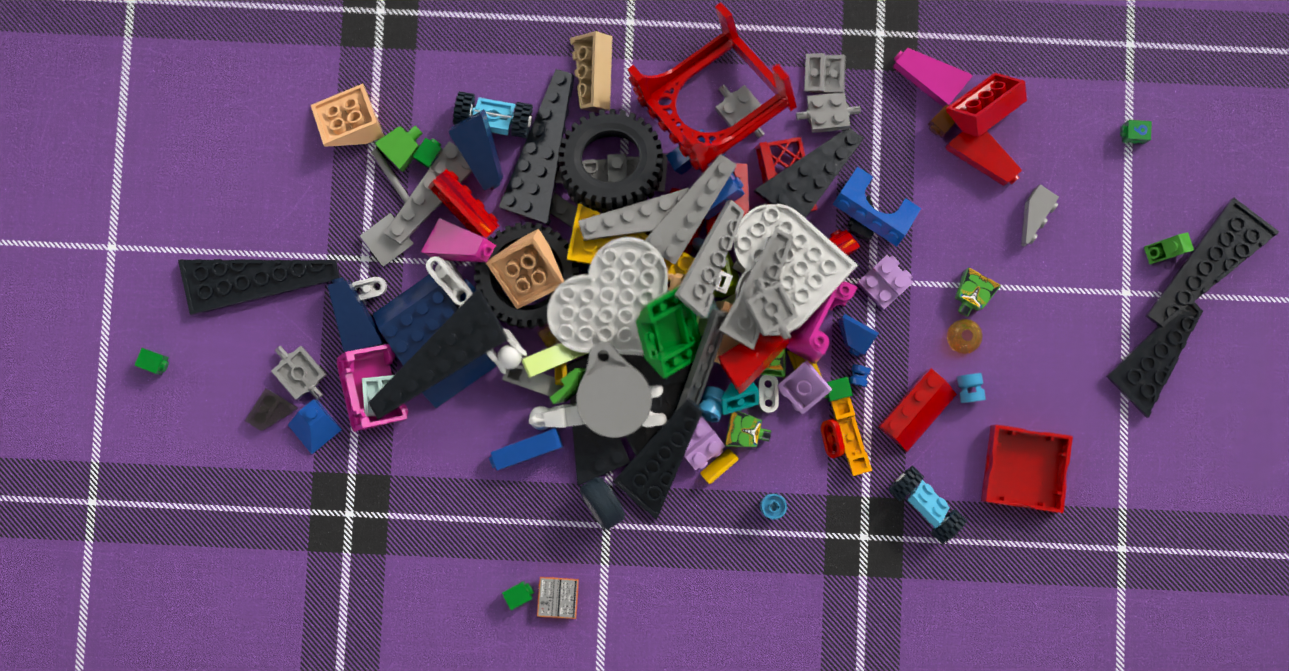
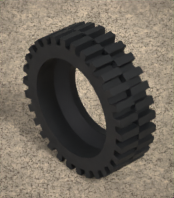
[558,109,663,214]
[474,222,579,329]

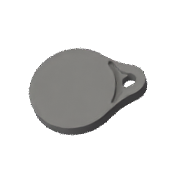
[577,342,652,437]

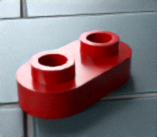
[821,419,845,458]

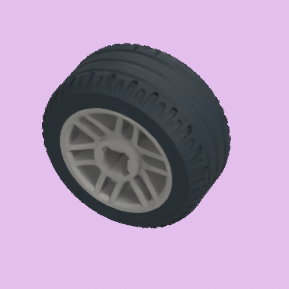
[580,477,625,530]

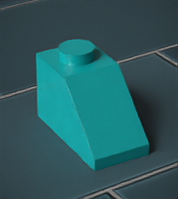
[721,382,759,415]

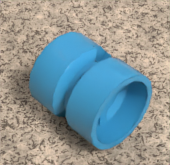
[957,373,986,403]
[699,386,725,422]
[760,494,787,519]

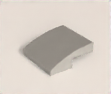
[805,53,846,94]
[360,213,414,267]

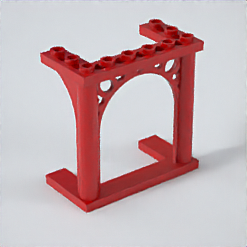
[627,2,797,173]

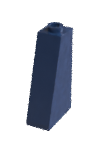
[448,109,504,191]
[327,277,385,352]

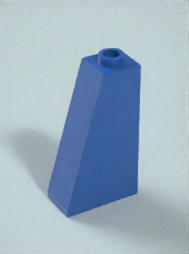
[489,428,564,471]

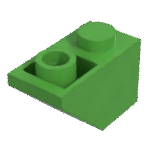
[1144,232,1194,264]

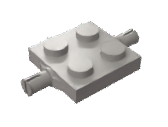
[715,85,765,139]
[796,92,861,133]
[745,277,798,340]
[272,346,327,400]

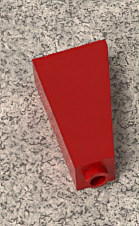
[945,131,1022,186]
[718,333,789,394]

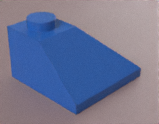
[838,314,879,357]
[288,399,342,454]

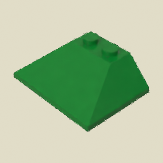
[635,285,701,378]

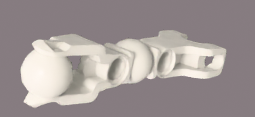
[426,256,527,374]
[529,385,667,430]

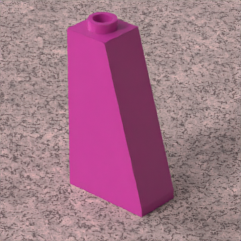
[893,48,972,108]
[421,218,496,262]

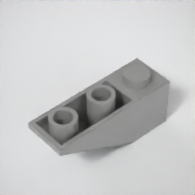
[1021,185,1059,247]
[502,365,563,396]

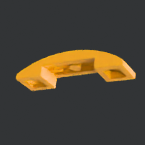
[831,396,872,476]

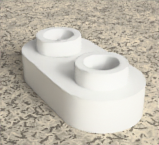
[352,277,387,300]
[758,375,779,413]

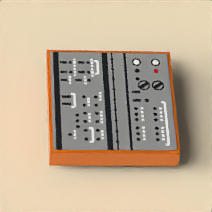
[537,577,579,619]

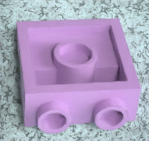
[857,255,914,310]
[777,360,832,415]
[684,415,725,470]

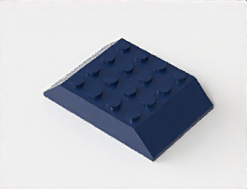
[373,270,497,408]

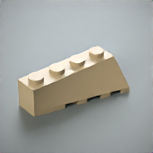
[570,31,612,113]

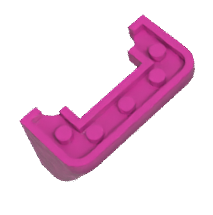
[786,282,857,364]
[337,344,408,432]

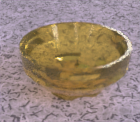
[947,319,983,354]

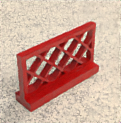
[755,137,818,212]

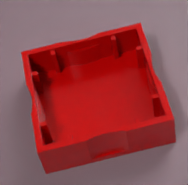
[981,424,1073,513]

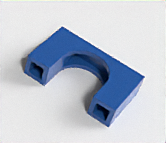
[666,129,745,220]
[832,167,921,247]

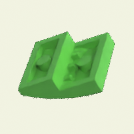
[549,368,587,404]

